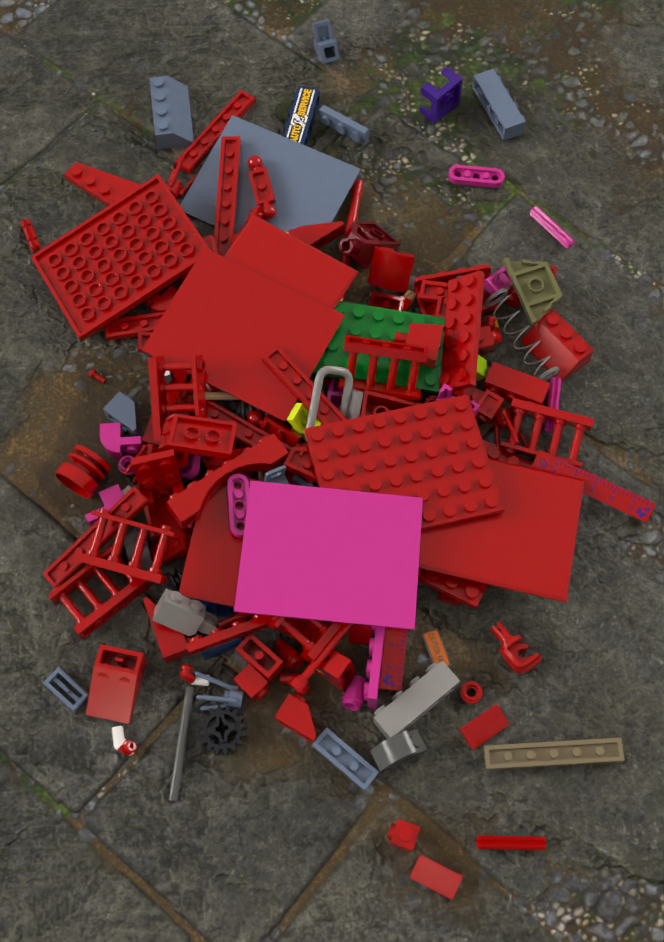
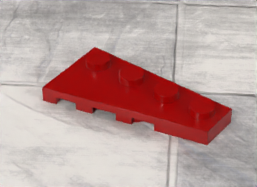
[64,162,141,206]

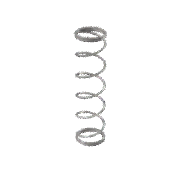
[485,289,560,381]

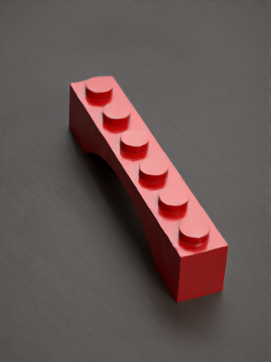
[167,433,289,529]

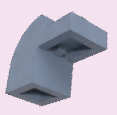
[311,19,340,64]

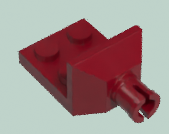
[338,221,401,270]

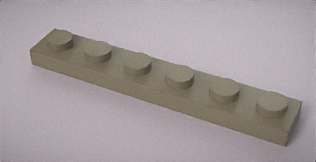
[483,738,625,770]

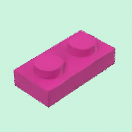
[484,266,513,298]

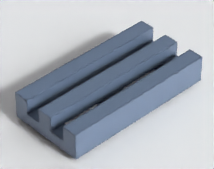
[43,667,89,713]

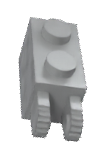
[153,588,217,636]

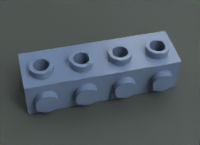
[472,69,526,141]

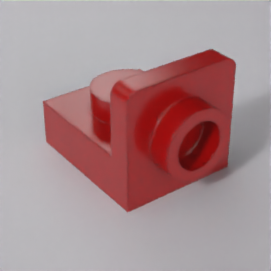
[475,389,505,424]

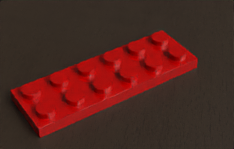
[440,270,485,392]

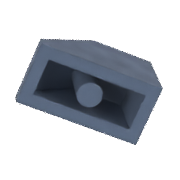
[103,391,140,436]

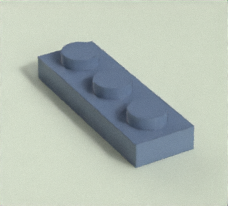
[319,105,369,146]
[312,727,379,792]

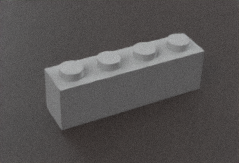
[373,660,460,739]

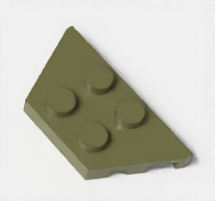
[503,257,563,326]

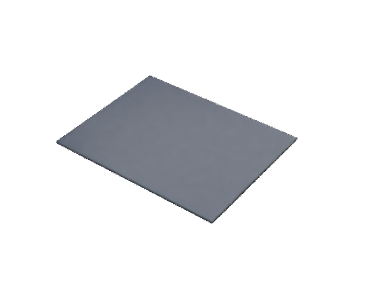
[180,115,361,234]

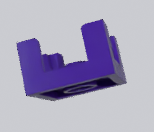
[419,67,463,124]

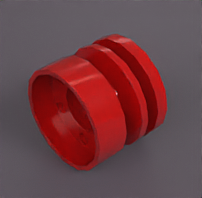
[54,444,112,499]

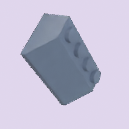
[150,76,194,150]

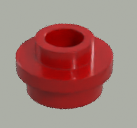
[460,681,483,704]

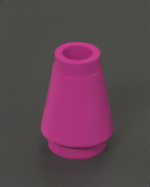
[341,675,366,711]

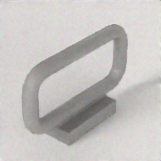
[305,365,364,441]

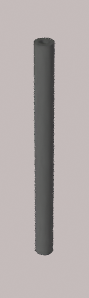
[168,686,195,802]

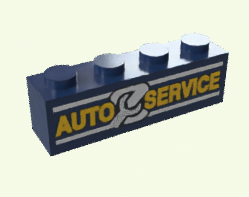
[281,85,320,146]

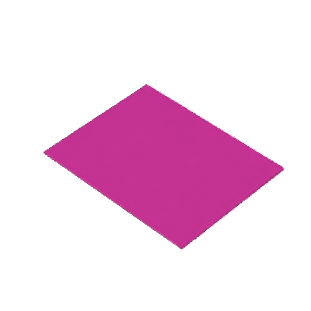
[234,480,423,630]

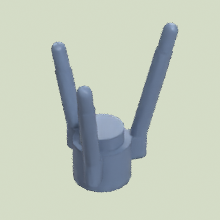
[195,671,243,711]

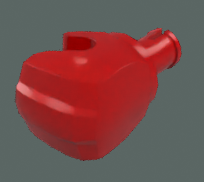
[490,621,542,674]

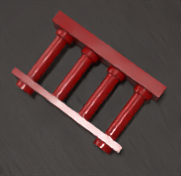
[338,335,428,401]
[148,355,207,441]
[500,398,595,468]
[77,508,179,585]
[48,544,152,640]
[267,616,343,661]

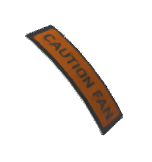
[421,629,451,667]

